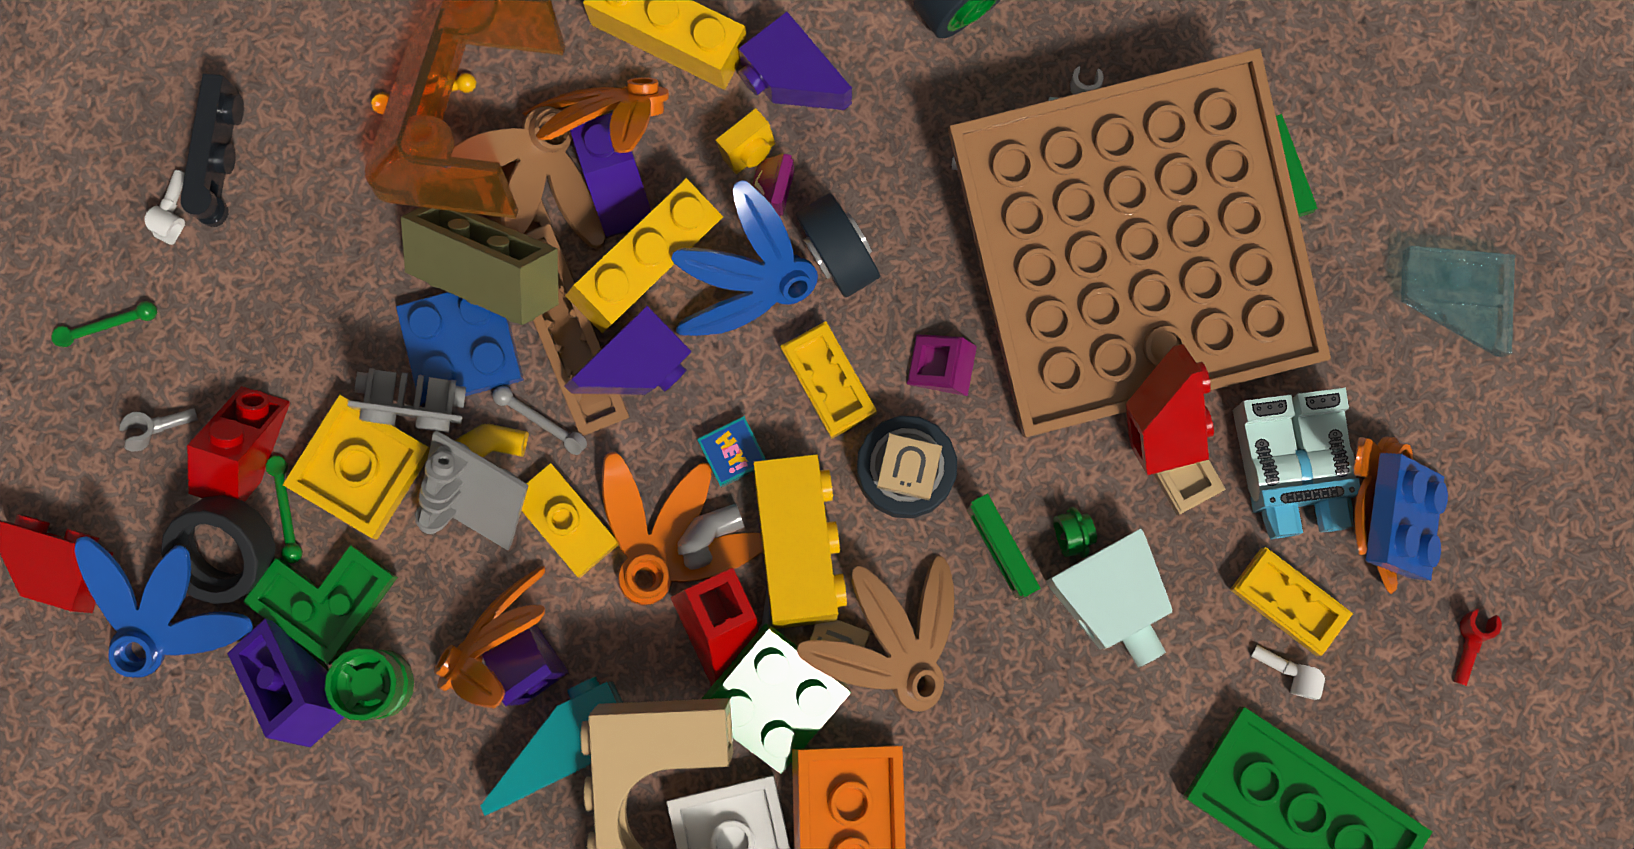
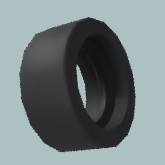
[161,495,276,604]

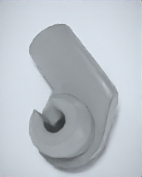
[678,503,744,570]

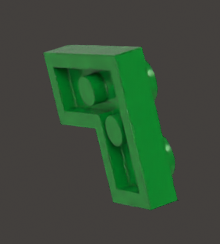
[243,545,398,664]

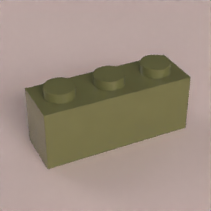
[401,199,559,325]

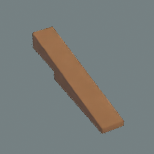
[475,159,630,436]

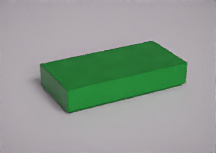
[967,493,1041,600]

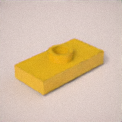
[780,321,877,439]
[521,463,618,578]
[1230,547,1353,656]

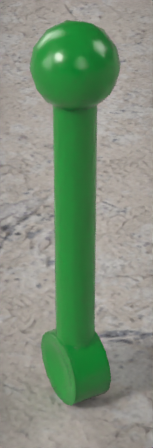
[51,301,157,348]
[266,456,303,563]

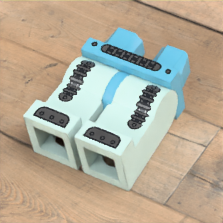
[1232,388,1360,539]

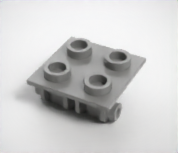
[347,368,466,433]
[415,430,529,550]

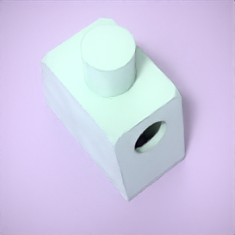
[1046,529,1172,667]

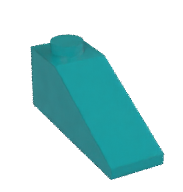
[480,677,623,816]

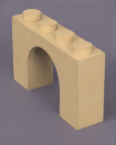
[581,698,733,849]

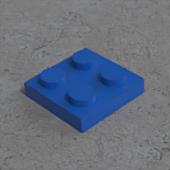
[396,292,524,407]
[1366,453,1448,581]

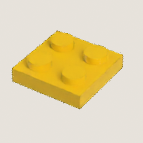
[283,395,430,540]

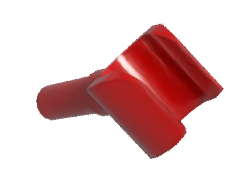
[1453,609,1502,686]

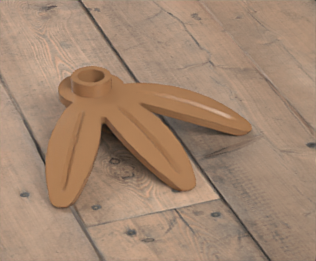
[442,106,605,249]
[797,556,955,712]

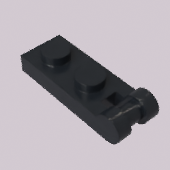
[181,73,244,227]

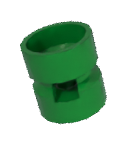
[325,648,414,721]

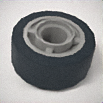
[795,193,880,298]
[856,416,957,519]

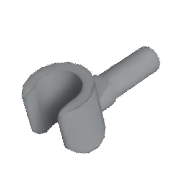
[119,408,198,452]

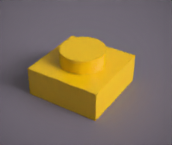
[716,108,776,175]

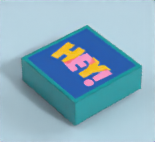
[697,416,766,488]

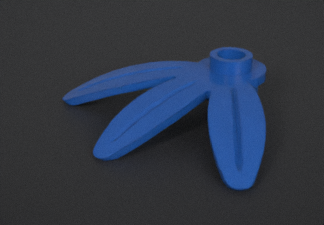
[672,180,818,336]
[75,537,253,678]

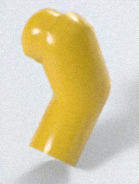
[455,424,529,458]

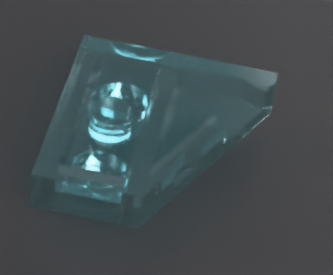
[1401,246,1515,357]

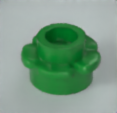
[1053,507,1097,558]

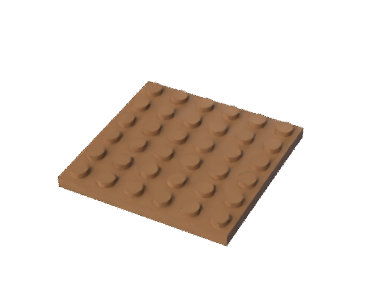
[947,48,1331,438]

